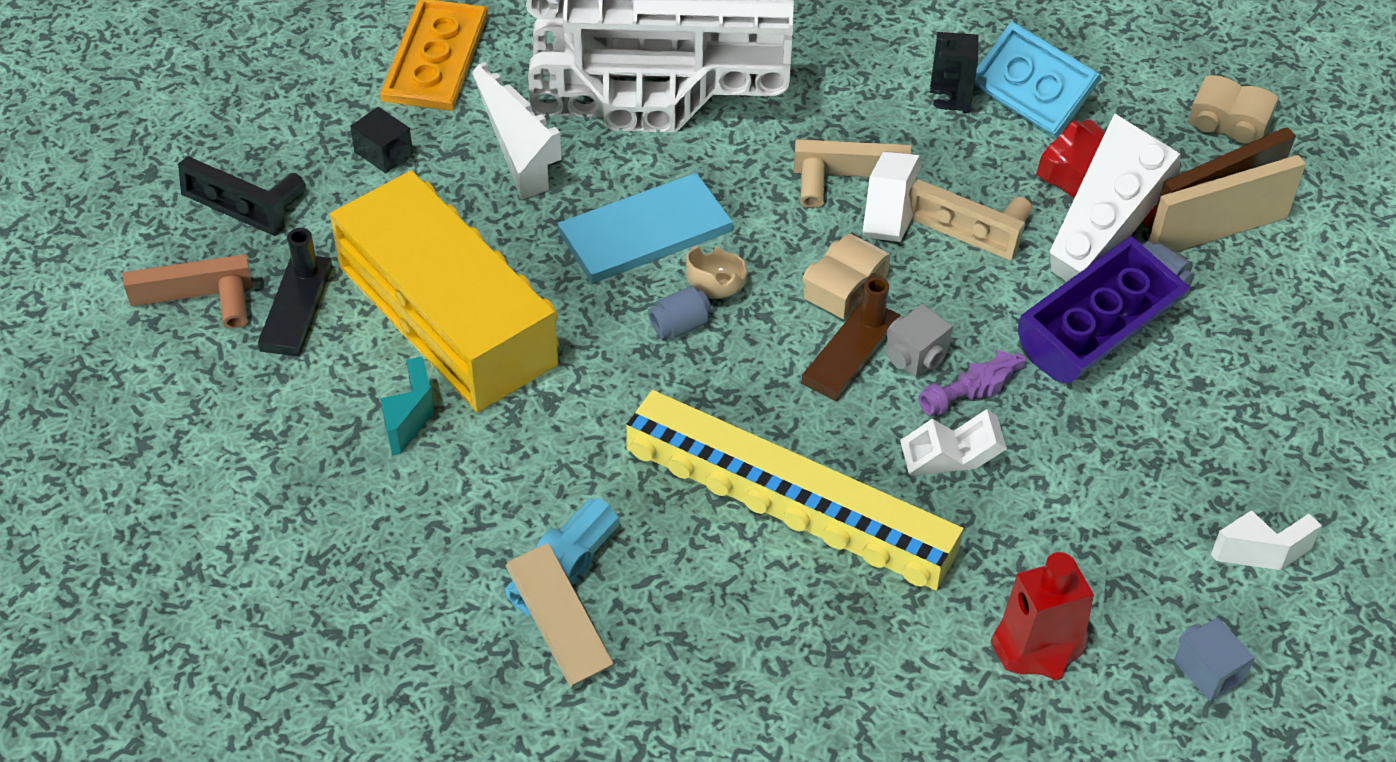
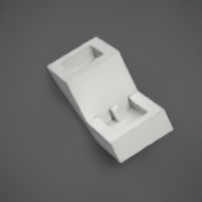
[863,152,921,242]
[900,409,1007,476]
[1211,510,1322,570]

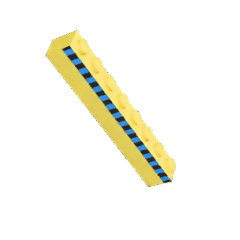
[626,390,964,591]

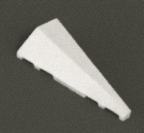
[472,62,562,200]

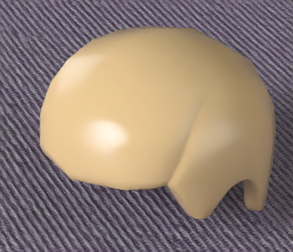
[685,246,748,299]

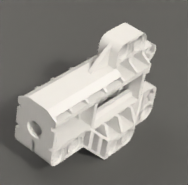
[526,0,794,132]

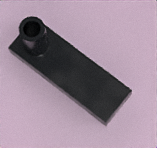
[178,156,306,236]
[258,228,333,357]

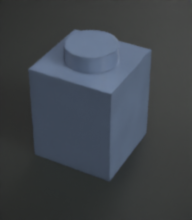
[1174,617,1255,702]

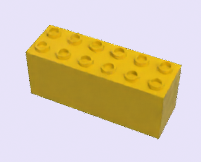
[330,170,559,413]

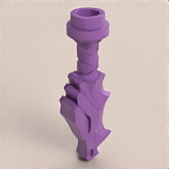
[918,349,1026,415]

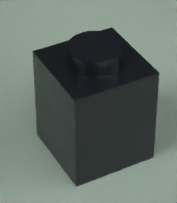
[350,107,413,174]

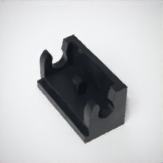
[930,32,979,114]

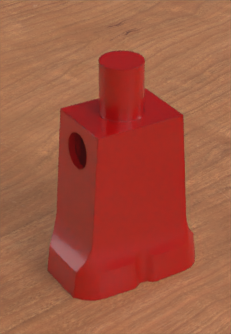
[1036,119,1156,228]
[991,552,1094,680]

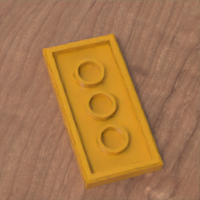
[380,0,489,111]

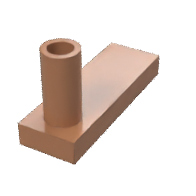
[122,254,253,328]

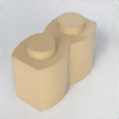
[1188,75,1279,144]
[802,234,890,320]

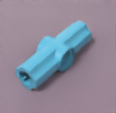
[505,498,619,616]

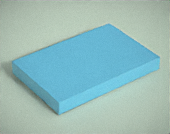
[974,21,1102,138]

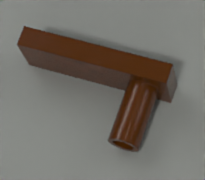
[801,277,901,402]

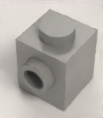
[886,304,953,377]

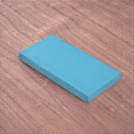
[558,172,733,284]

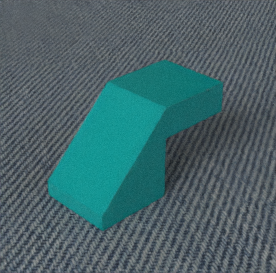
[380,356,434,456]

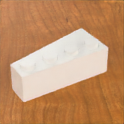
[1049,113,1180,281]

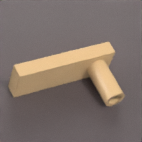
[794,139,911,208]
[910,179,1032,261]

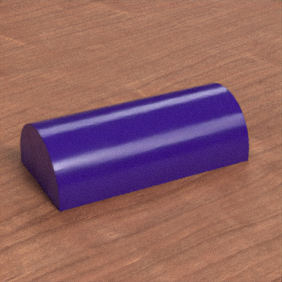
[1018,236,1191,383]

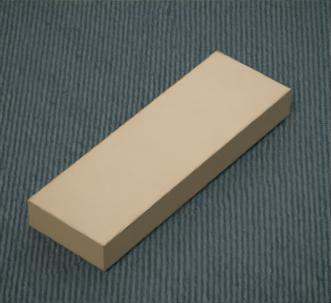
[506,543,613,688]

